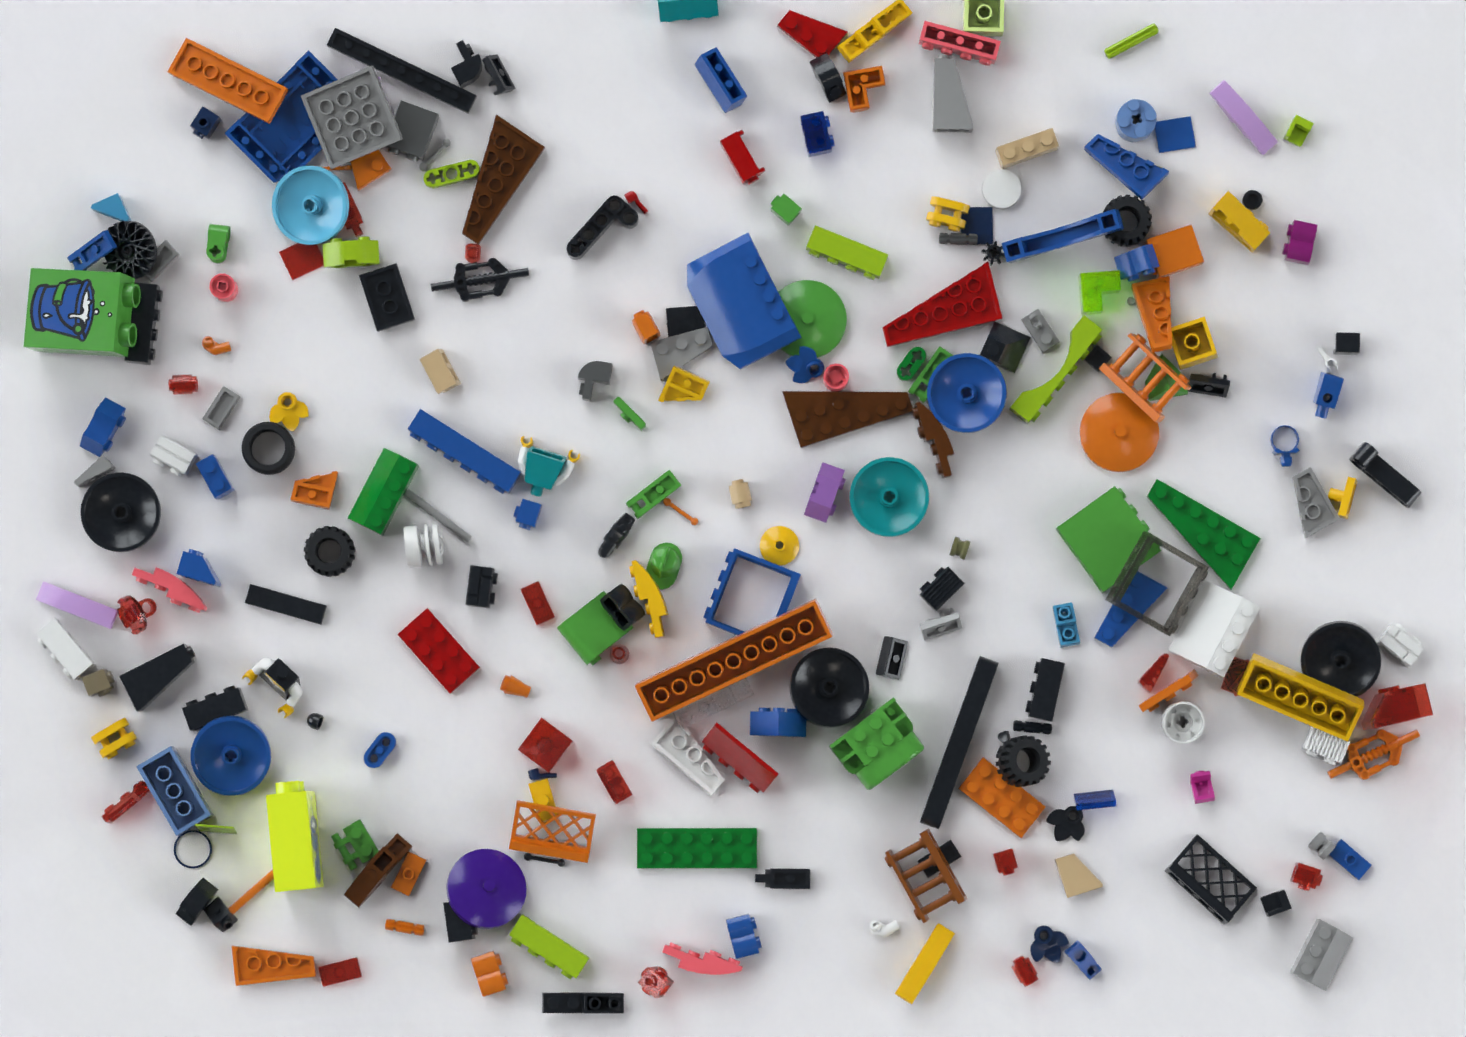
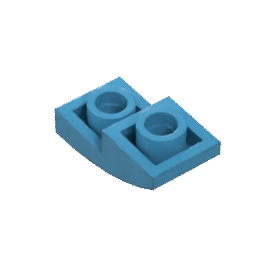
[1053,602,1080,648]

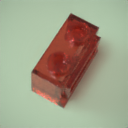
[596,760,633,804]

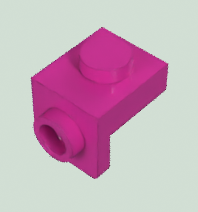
[1190,770,1215,804]

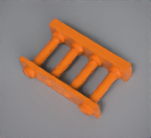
[1099,333,1192,423]

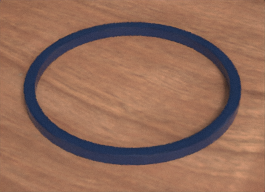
[174,830,212,868]

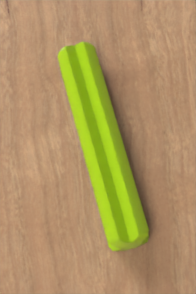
[1104,23,1159,59]

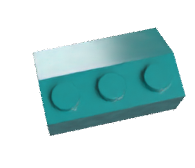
[658,0,719,22]

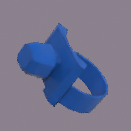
[1270,425,1300,467]

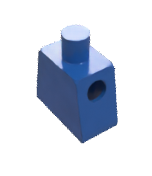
[1313,372,1344,419]

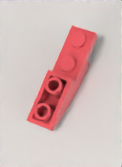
[132,567,207,613]
[662,942,743,975]

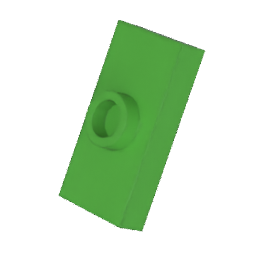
[613,397,646,431]

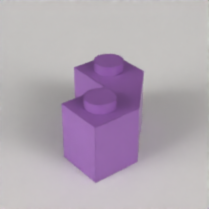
[804,462,846,523]

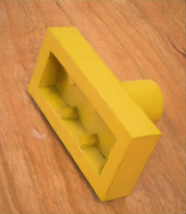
[1328,477,1358,519]
[528,778,558,821]

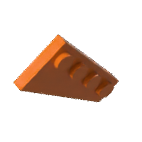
[1131,276,1172,353]
[231,946,316,986]

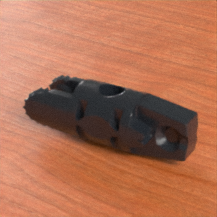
[597,513,635,558]

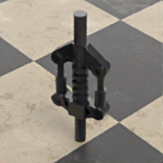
[431,258,529,302]

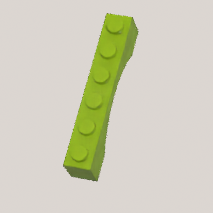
[1009,315,1103,424]

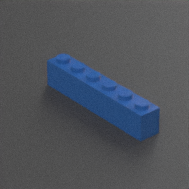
[408,409,521,494]

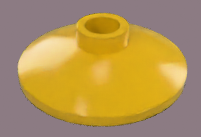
[760,526,799,566]

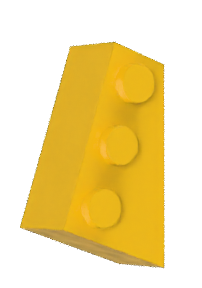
[1208,190,1270,253]

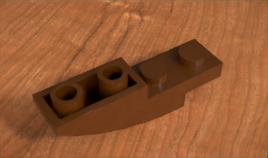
[912,402,954,479]
[344,833,412,908]

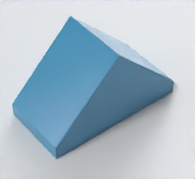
[91,193,132,222]

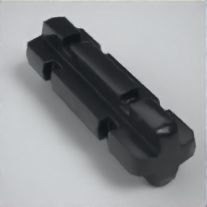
[1013,720,1052,734]

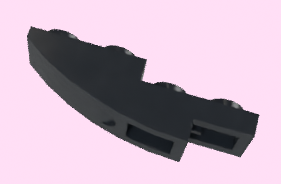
[542,992,624,1013]

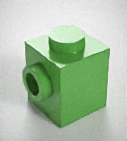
[771,193,802,226]

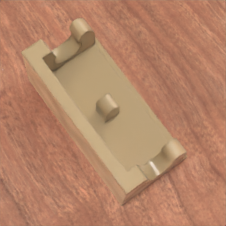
[419,349,461,394]

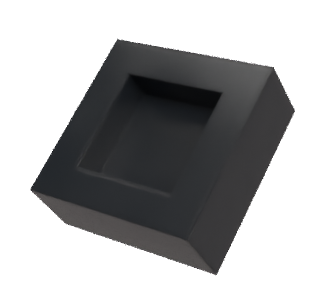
[1084,345,1112,373]

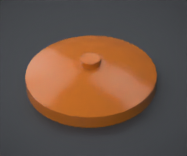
[1079,393,1159,472]

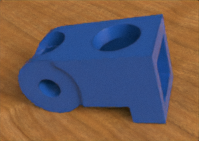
[1064,940,1102,980]

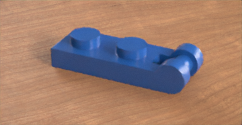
[67,230,117,271]

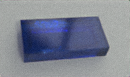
[1074,789,1116,811]

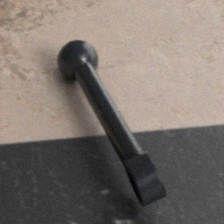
[524,853,565,867]

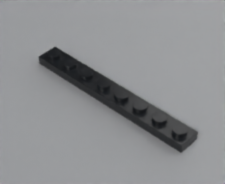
[327,28,477,114]

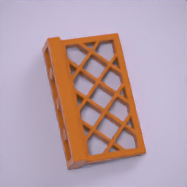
[509,800,596,863]

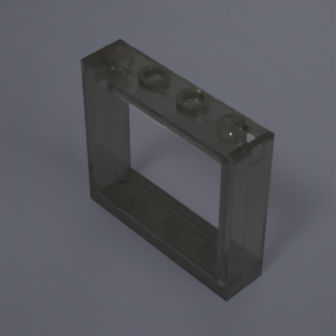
[1105,531,1209,636]

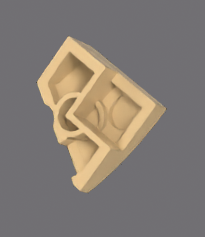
[1054,854,1103,898]

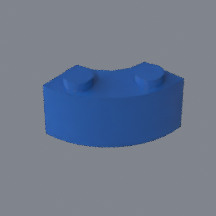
[80,397,126,457]

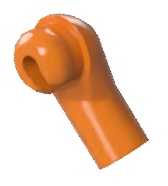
[202,336,231,355]

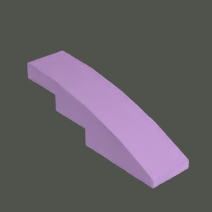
[1209,80,1278,155]
[36,581,118,629]

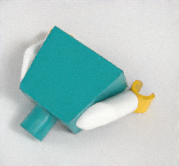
[518,436,580,497]

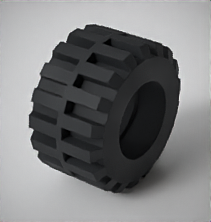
[1103,195,1152,247]
[304,526,356,577]
[996,735,1051,787]

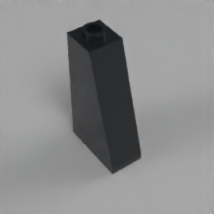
[119,644,195,712]

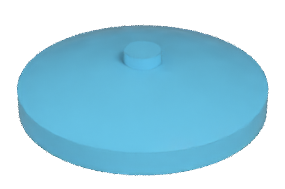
[272,166,349,245]

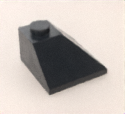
[980,321,1031,373]

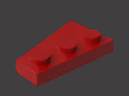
[777,10,848,58]

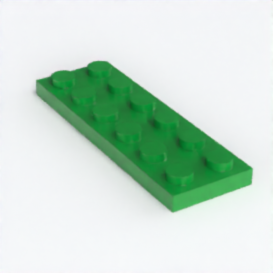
[637,828,757,868]

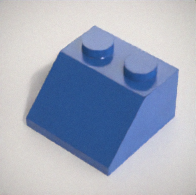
[176,549,221,587]

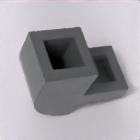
[578,361,613,401]

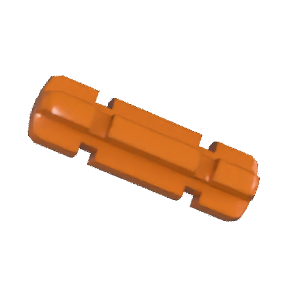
[385,919,425,936]

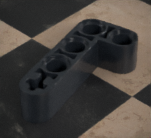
[566,195,639,260]
[1349,442,1422,508]

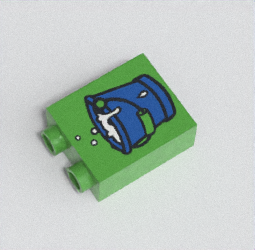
[23,268,141,357]

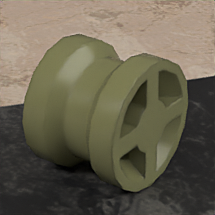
[949,536,971,560]

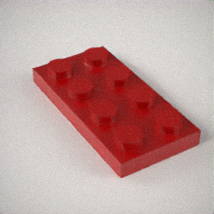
[398,608,480,694]

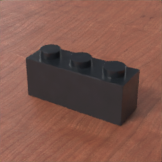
[1025,658,1065,722]
[182,685,248,731]

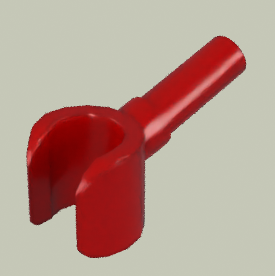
[624,191,648,214]

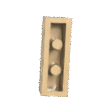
[995,128,1059,169]

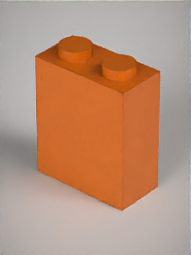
[1145,224,1204,278]

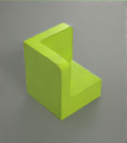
[1283,115,1314,147]

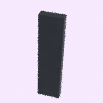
[245,584,327,625]

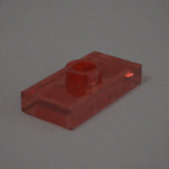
[520,581,555,625]
[318,957,362,987]

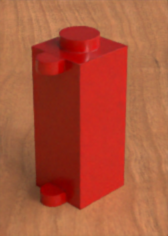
[720,130,766,185]

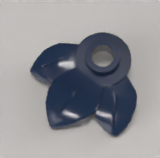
[1030,926,1069,963]

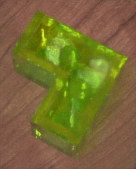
[1078,270,1121,315]

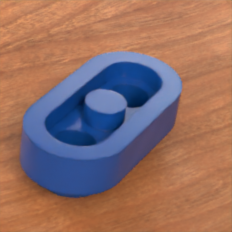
[364,732,396,768]

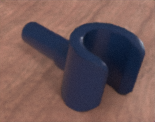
[528,768,557,780]

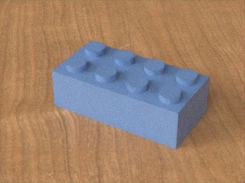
[136,746,214,836]

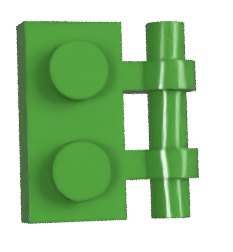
[331,819,379,871]

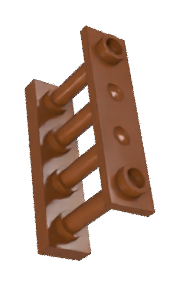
[884,828,968,923]

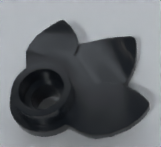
[1046,806,1085,841]

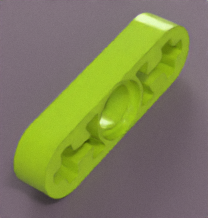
[423,160,480,189]

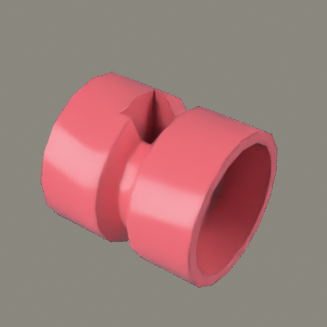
[210,273,238,302]
[823,363,849,392]

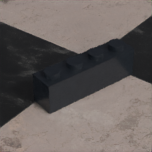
[124,282,163,365]

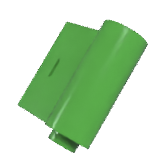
[557,591,634,666]

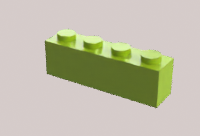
[806,225,888,280]
[509,914,590,979]

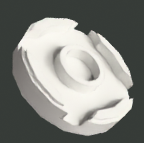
[982,169,1022,209]

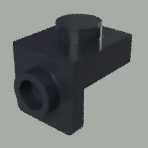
[203,897,238,932]

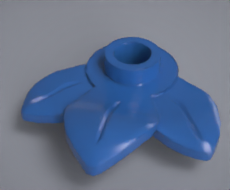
[785,346,824,383]

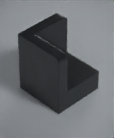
[1333,332,1360,355]
[1260,889,1292,917]

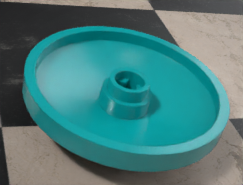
[849,457,929,537]

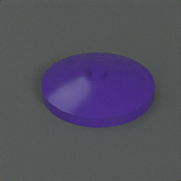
[446,849,527,929]

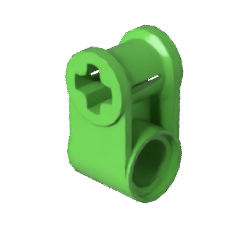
[206,224,231,263]

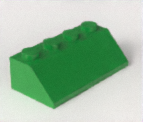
[348,448,419,536]

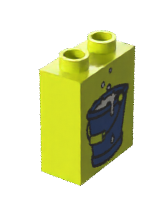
[266,781,324,892]

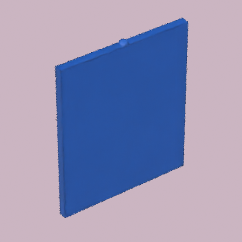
[1155,116,1196,153]

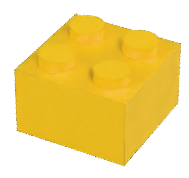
[1171,316,1218,370]

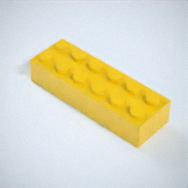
[1237,653,1364,742]

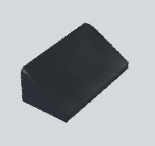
[876,636,908,680]

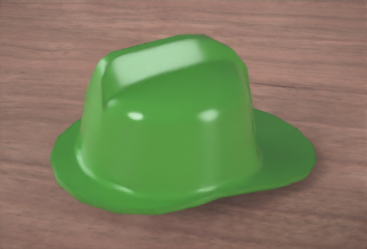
[646,543,682,590]

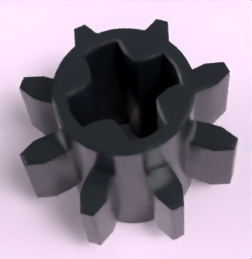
[981,241,1005,266]

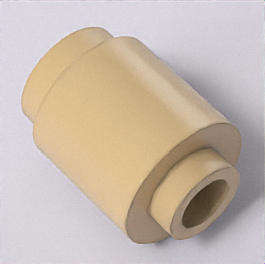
[728,479,752,509]

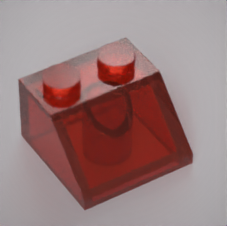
[518,717,573,773]

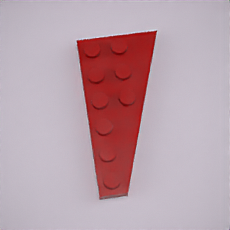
[882,262,1003,347]

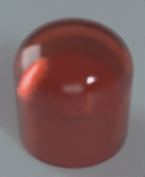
[465,243,481,263]

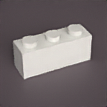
[36,618,96,680]

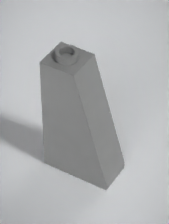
[933,55,973,133]

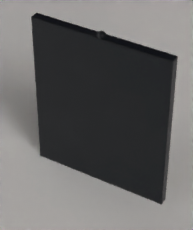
[666,306,705,337]

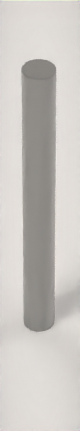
[404,489,472,542]

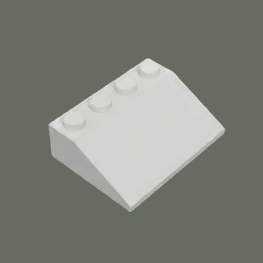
[1168,580,1260,678]

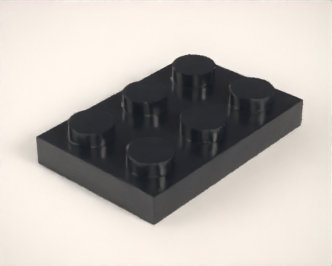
[359,263,415,332]

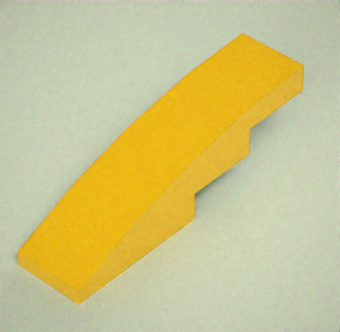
[837,0,913,63]
[895,923,955,1005]

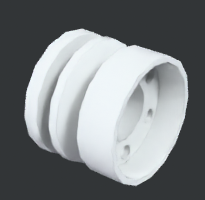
[404,523,444,568]
[1161,701,1205,744]

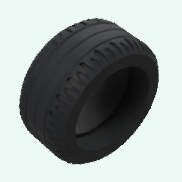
[242,422,295,475]

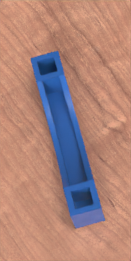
[1002,209,1124,263]

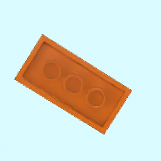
[958,757,1046,838]

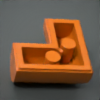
[843,66,885,113]

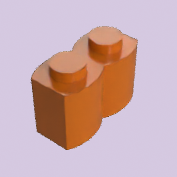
[632,310,661,345]
[471,951,509,997]

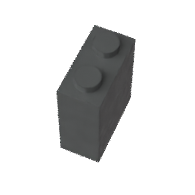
[386,100,439,162]

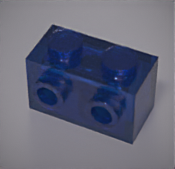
[800,111,835,157]

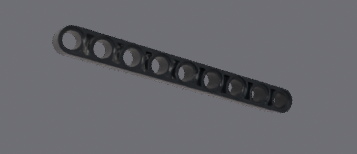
[920,656,999,829]

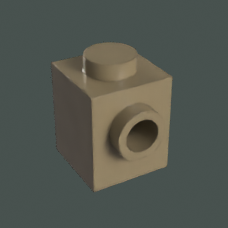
[81,668,115,697]

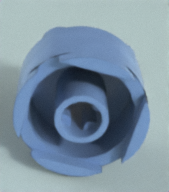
[1115,99,1157,142]

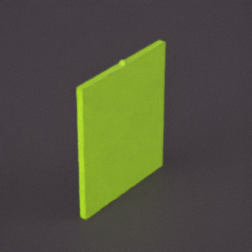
[195,824,237,834]

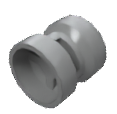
[1308,832,1336,860]

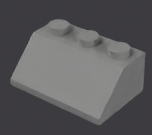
[1290,919,1353,991]

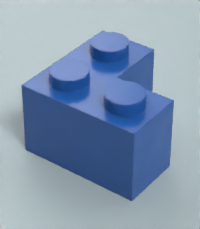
[750,708,807,737]

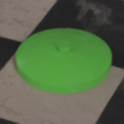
[779,280,847,358]

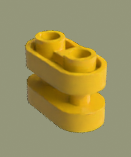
[926,196,970,232]
[91,718,137,760]

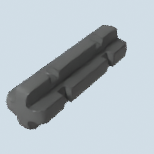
[939,233,978,245]

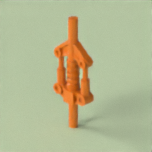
[1327,729,1420,780]

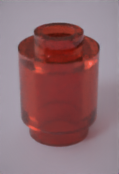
[168,374,198,395]
[1011,955,1038,987]

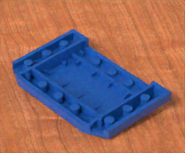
[224,50,338,183]
[687,233,802,370]

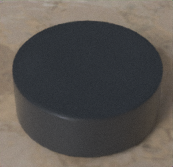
[1242,190,1263,211]

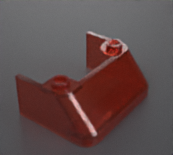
[1361,683,1433,730]

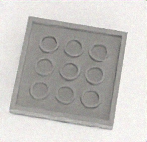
[301,66,403,169]

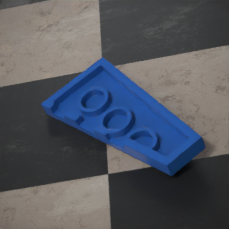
[1084,134,1169,200]
[1094,570,1167,648]

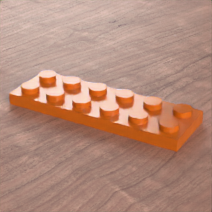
[167,38,288,124]

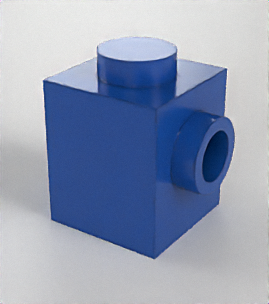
[513,499,542,530]

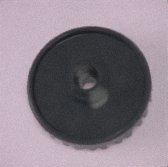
[103,221,157,279]

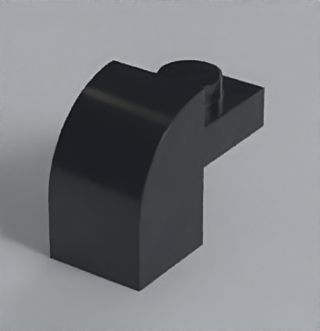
[451,40,482,88]
[809,53,847,103]
[176,878,219,926]

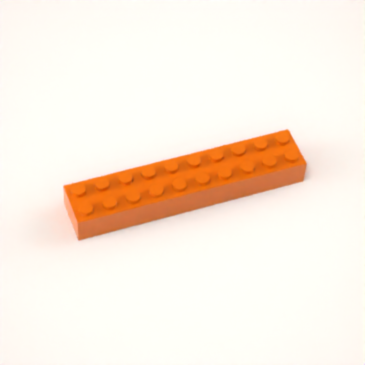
[635,598,833,722]

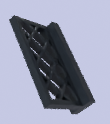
[1165,834,1257,924]

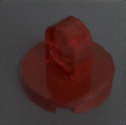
[117,595,157,634]

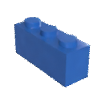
[694,47,747,113]

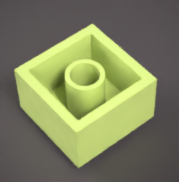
[963,0,1004,36]

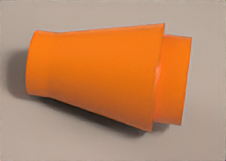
[500,675,531,698]

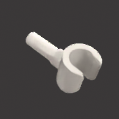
[1317,347,1338,374]

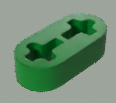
[897,347,926,381]

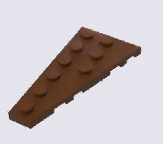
[462,114,545,245]
[782,391,913,448]

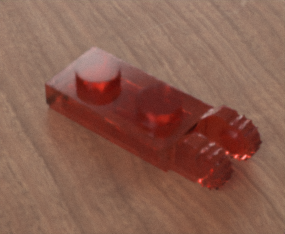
[101,781,150,824]

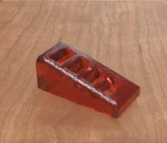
[1137,653,1169,693]

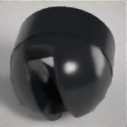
[307,713,324,730]

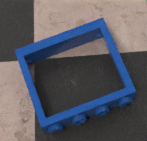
[703,548,801,635]

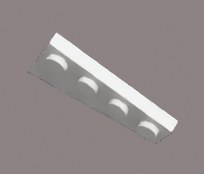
[651,714,724,796]

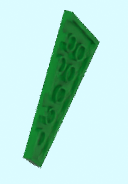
[1147,479,1261,590]

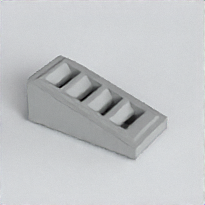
[74,456,116,487]

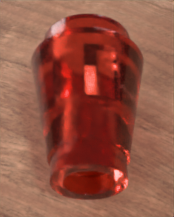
[610,644,629,664]

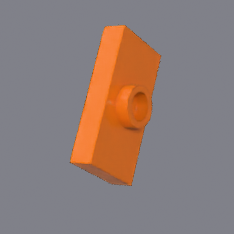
[391,851,427,896]

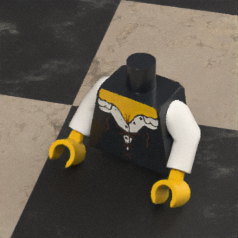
[242,658,302,718]

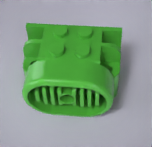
[829,697,924,790]

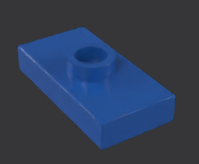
[1329,839,1371,880]

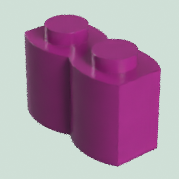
[1282,220,1318,265]

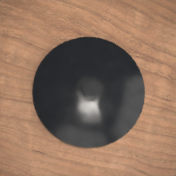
[81,472,161,552]
[1301,621,1381,697]
[789,647,869,728]

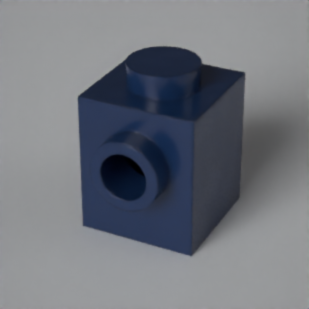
[190,106,221,139]

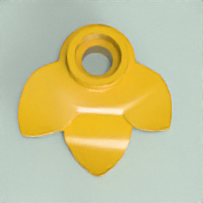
[269,392,309,432]

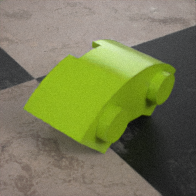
[323,236,380,268]

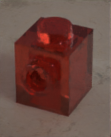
[992,848,1018,876]
[1290,862,1323,891]

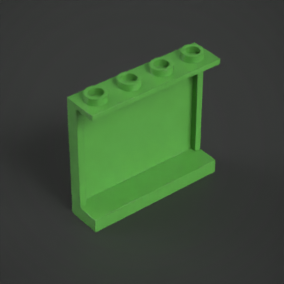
[1056,486,1162,593]

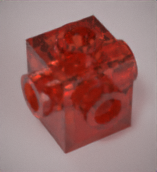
[638,966,674,998]

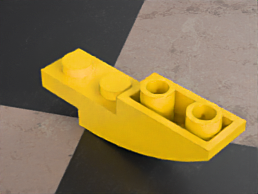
[629,560,669,638]

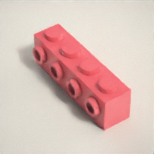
[919,21,1001,66]

